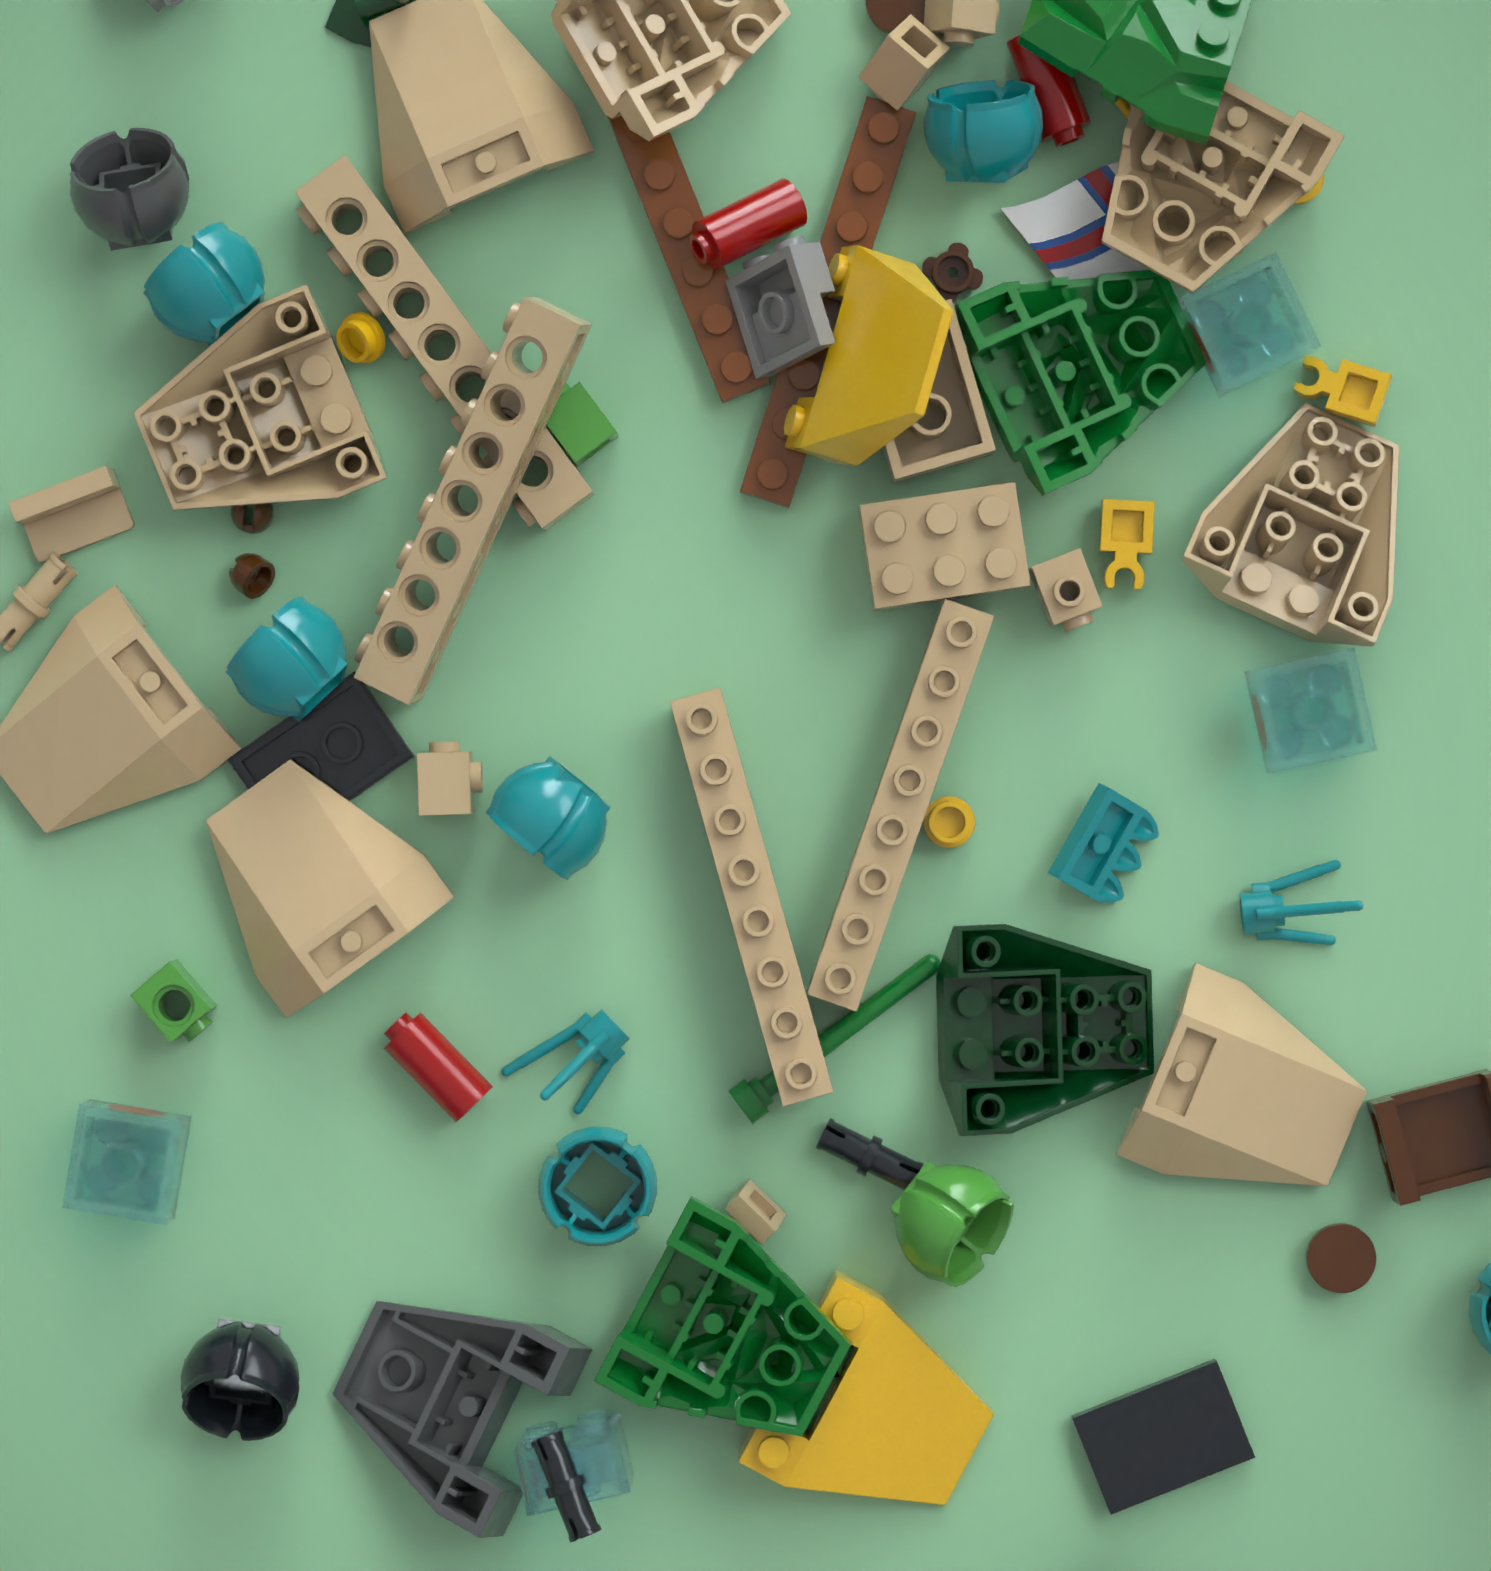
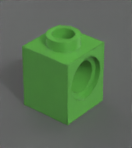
[546,382,619,467]
[130,959,217,1043]

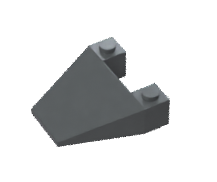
[333,1301,592,1538]

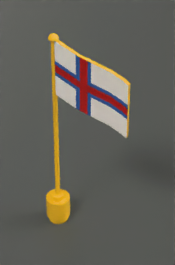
[1000,86,1244,280]

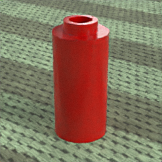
[1006,35,1091,147]
[689,178,807,269]
[384,1012,493,1122]

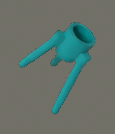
[1239,860,1364,945]
[501,1009,630,1115]

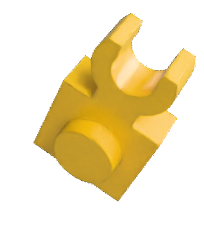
[1294,356,1392,427]
[1099,499,1155,590]

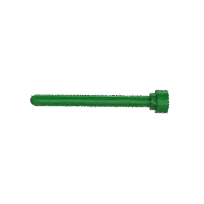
[728,954,941,1124]

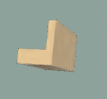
[8,466,135,563]

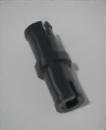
[816,1118,924,1190]
[530,1429,601,1543]

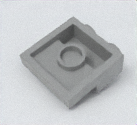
[725,236,835,379]

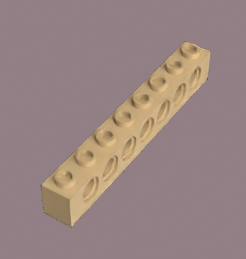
[295,155,595,531]
[354,297,592,705]
[806,599,994,1011]
[670,688,834,1106]

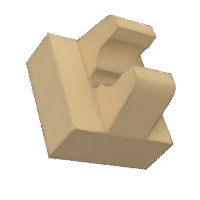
[725,1179,787,1244]

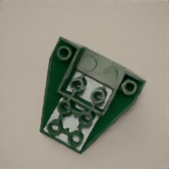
[936,924,1154,1136]

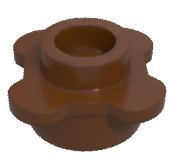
[922,243,983,302]

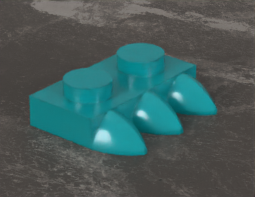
[1048,783,1159,903]

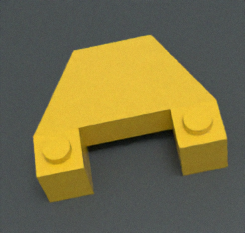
[784,245,954,466]
[738,1270,994,1505]

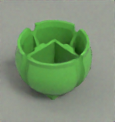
[890,1161,1014,1287]

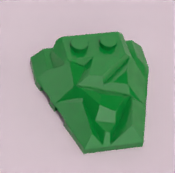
[1018,0,1252,145]
[954,270,1207,496]
[593,1196,852,1437]

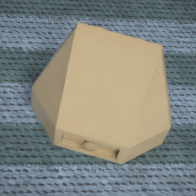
[369,0,595,234]
[133,284,387,510]
[1181,403,1400,647]
[0,585,242,834]
[206,759,455,1018]
[1115,963,1367,1186]

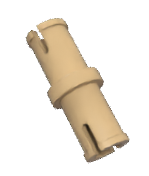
[0,552,78,652]

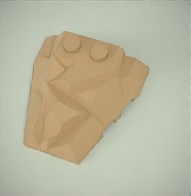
[551,0,791,141]
[1101,81,1345,294]

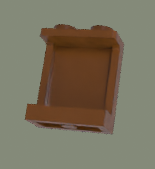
[1366,1069,1491,1206]

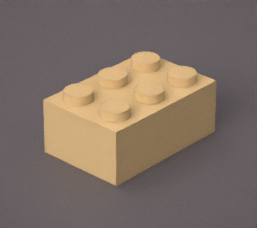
[882,299,996,484]
[858,482,1031,611]

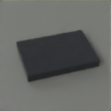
[228,671,415,801]
[1071,1359,1255,1515]

